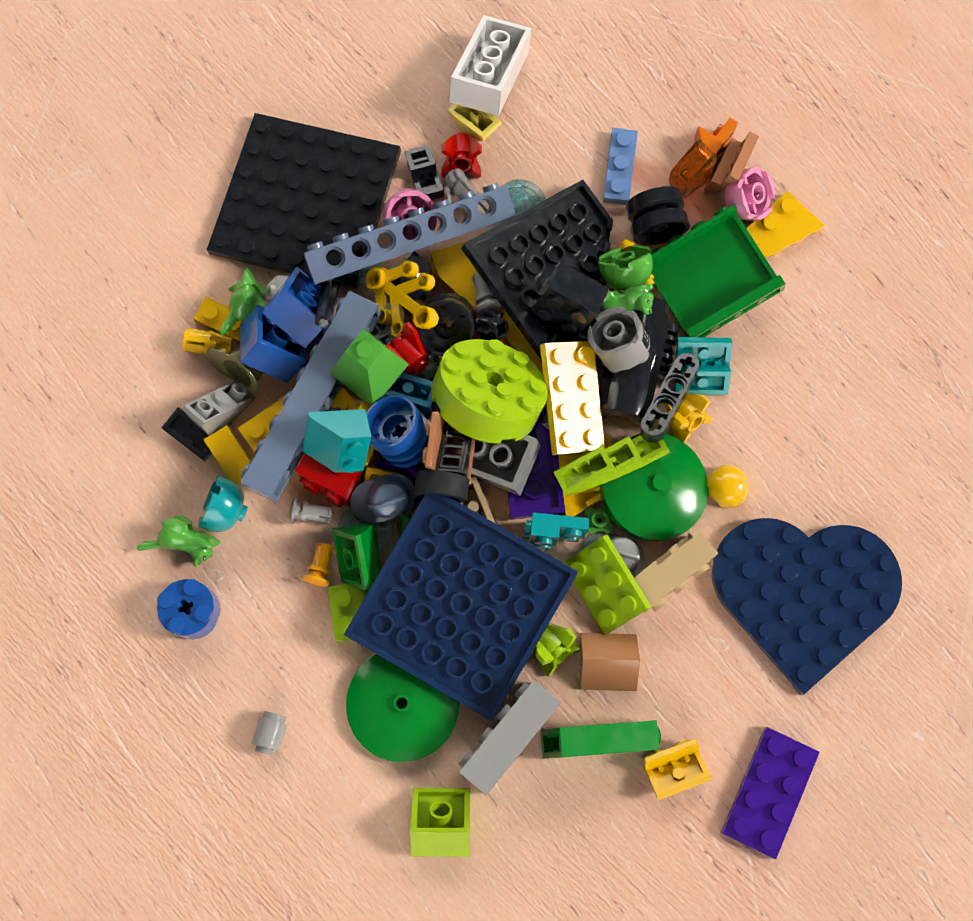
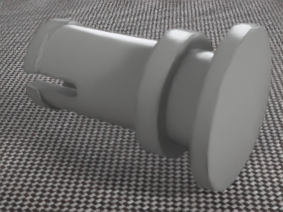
[471,272,501,315]
[290,496,332,524]

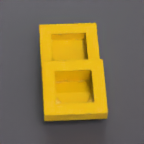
[203,425,252,486]

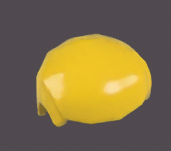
[707,465,749,509]

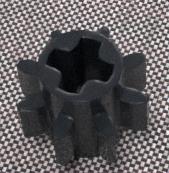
[475,310,509,340]

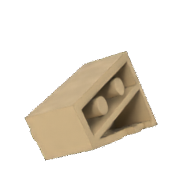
[634,527,718,613]

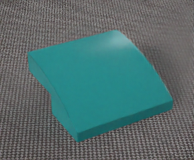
[674,337,733,395]

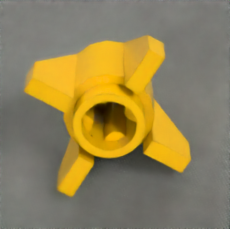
[664,393,713,444]

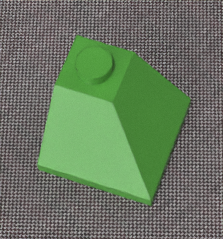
[330,329,409,405]

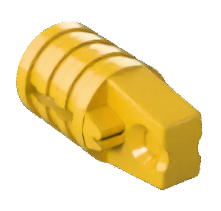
[182,328,234,354]

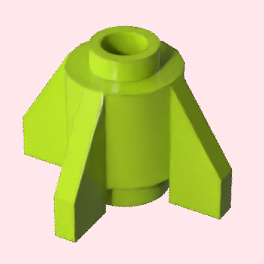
[534,623,581,677]

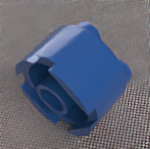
[157,579,220,640]

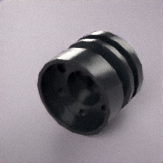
[417,292,476,356]

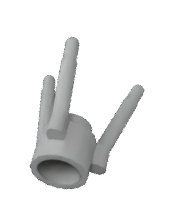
[444,169,489,221]

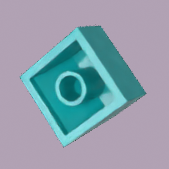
[302,409,371,473]

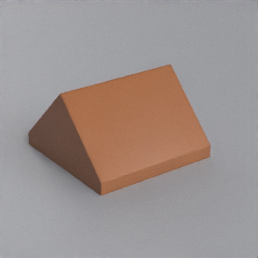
[580,633,640,691]

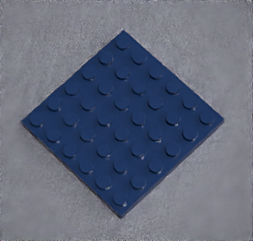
[344,494,578,721]

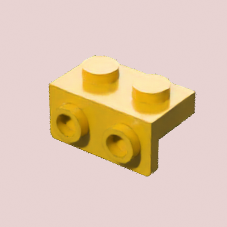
[643,739,711,800]

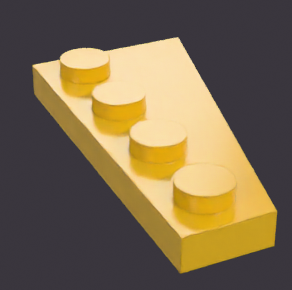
[746,191,825,258]

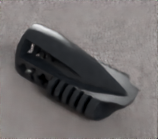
[595,296,680,426]

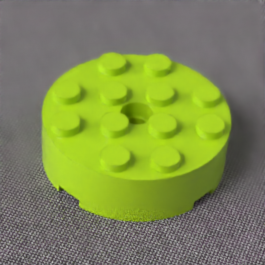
[431,339,548,444]

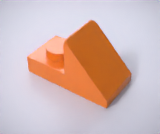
[694,118,738,172]

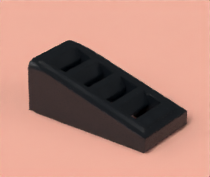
[436,421,472,477]

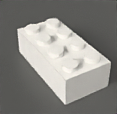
[449,15,532,116]

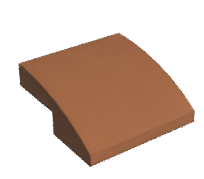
[704,132,759,192]

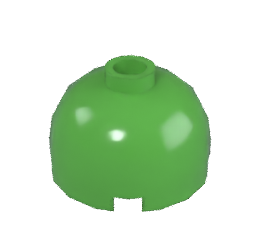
[598,245,653,292]

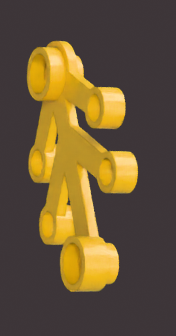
[365,260,439,337]

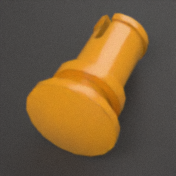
[302,543,334,587]

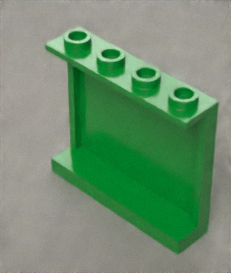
[651,205,786,337]

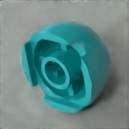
[198,475,248,532]

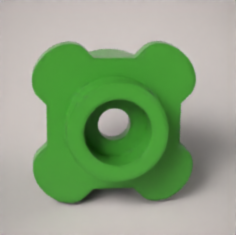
[585,507,613,534]

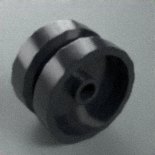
[625,186,690,246]

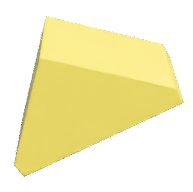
[447,104,501,141]

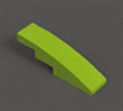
[554,427,670,497]

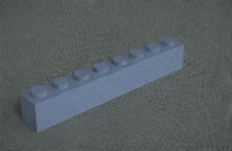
[241,291,382,503]

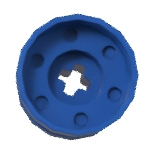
[366,395,429,468]

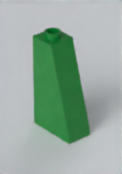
[540,720,661,759]

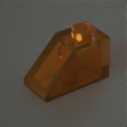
[668,139,717,199]

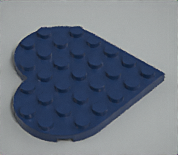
[712,518,902,695]

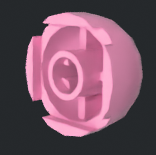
[725,166,775,221]
[384,189,437,240]

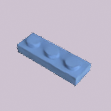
[603,128,638,205]

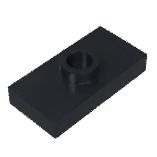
[161,407,212,461]

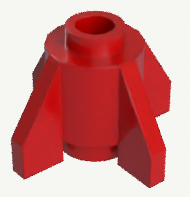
[441,133,482,179]
[386,322,429,375]

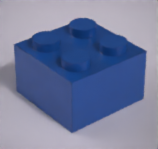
[240,305,305,383]

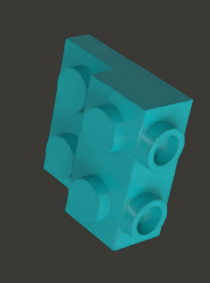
[524,513,589,550]

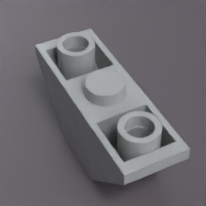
[182,380,256,436]

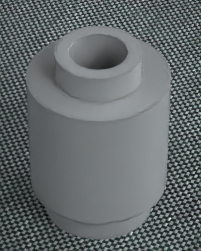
[251,711,287,755]

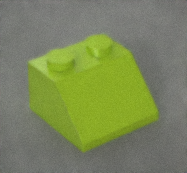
[410,788,470,857]

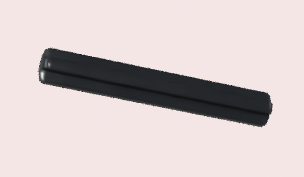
[315,280,338,330]

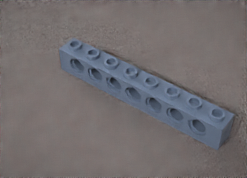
[302,183,516,284]

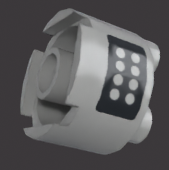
[588,306,650,373]

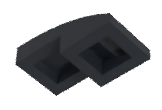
[404,145,444,200]

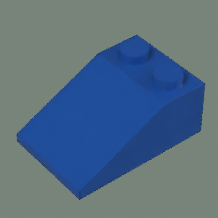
[262,267,338,348]

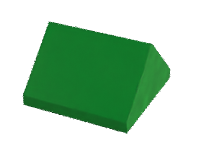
[332,524,381,591]

